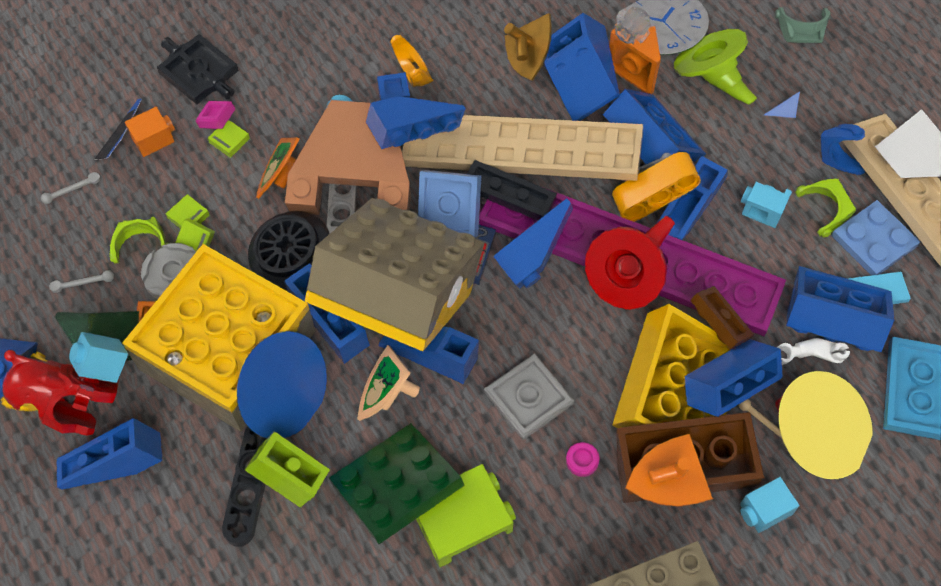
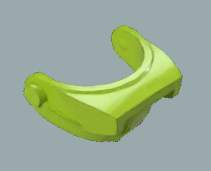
[795,179,856,238]
[109,217,168,264]

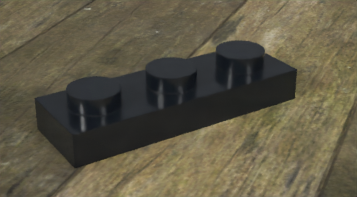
[467,160,557,220]

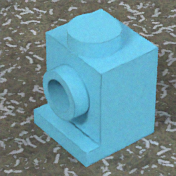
[741,182,792,228]

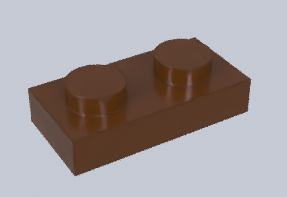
[690,286,754,350]

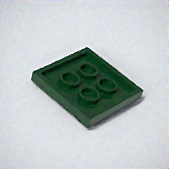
[329,423,465,545]

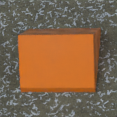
[609,26,661,94]

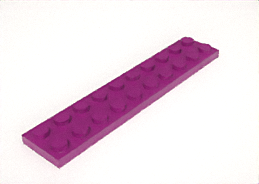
[479,187,787,337]

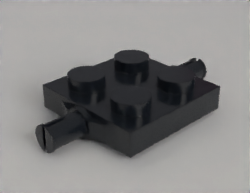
[157,34,239,105]

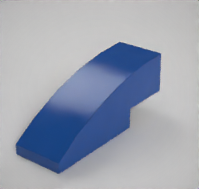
[657,156,728,240]

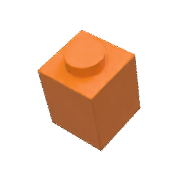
[125,107,175,157]

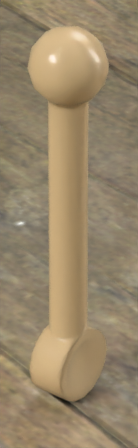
[739,399,785,445]

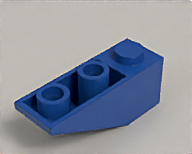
[366,96,466,149]
[379,326,479,384]

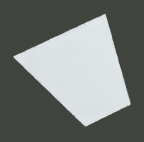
[875,109,941,178]

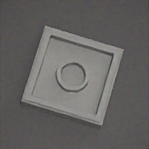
[484,353,574,440]

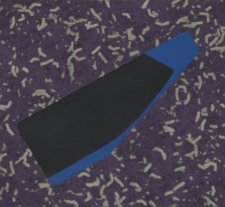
[94,99,142,160]

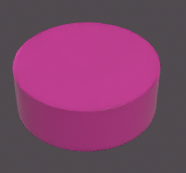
[566,442,600,477]

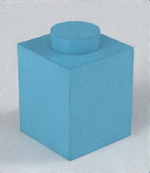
[69,332,128,383]
[740,477,800,533]

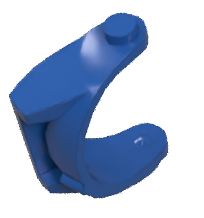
[820,124,866,175]

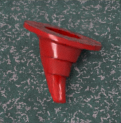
[585,216,675,310]

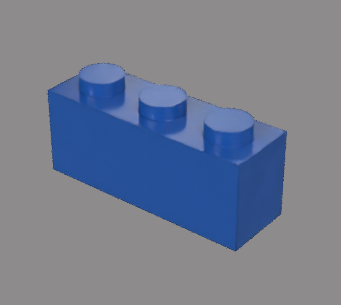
[284,263,370,364]
[685,339,783,417]

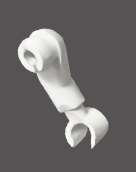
[777,338,850,365]

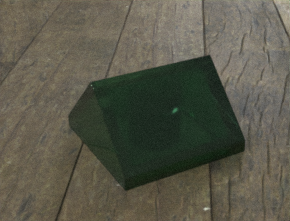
[55,310,139,361]

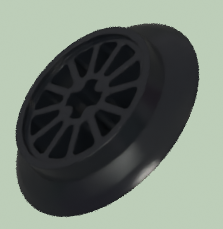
[248,211,330,290]

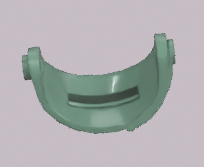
[775,7,830,43]

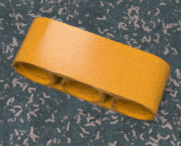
[612,152,701,222]

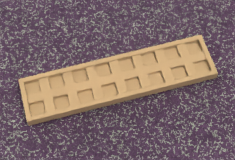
[402,115,643,181]

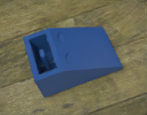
[544,13,620,121]

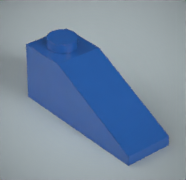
[493,198,573,289]
[57,418,162,490]

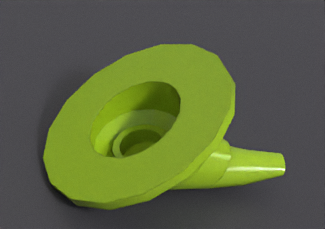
[674,29,757,105]

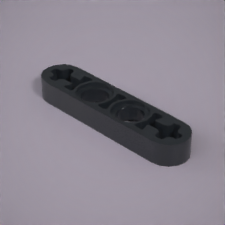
[222,426,267,547]

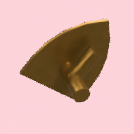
[504,13,552,81]

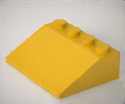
[612,304,730,428]

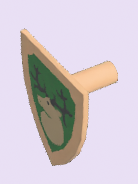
[357,345,420,421]

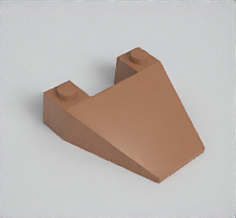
[285,100,411,215]

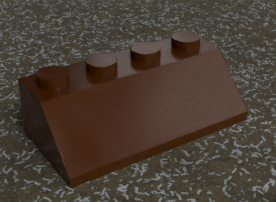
[616,412,764,503]

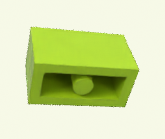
[245,431,330,507]

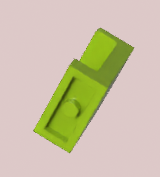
[416,464,516,567]

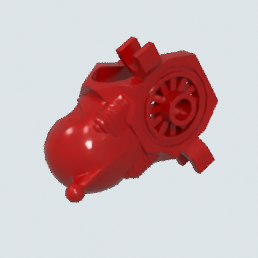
[2,350,119,436]

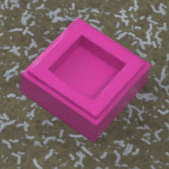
[195,101,235,129]

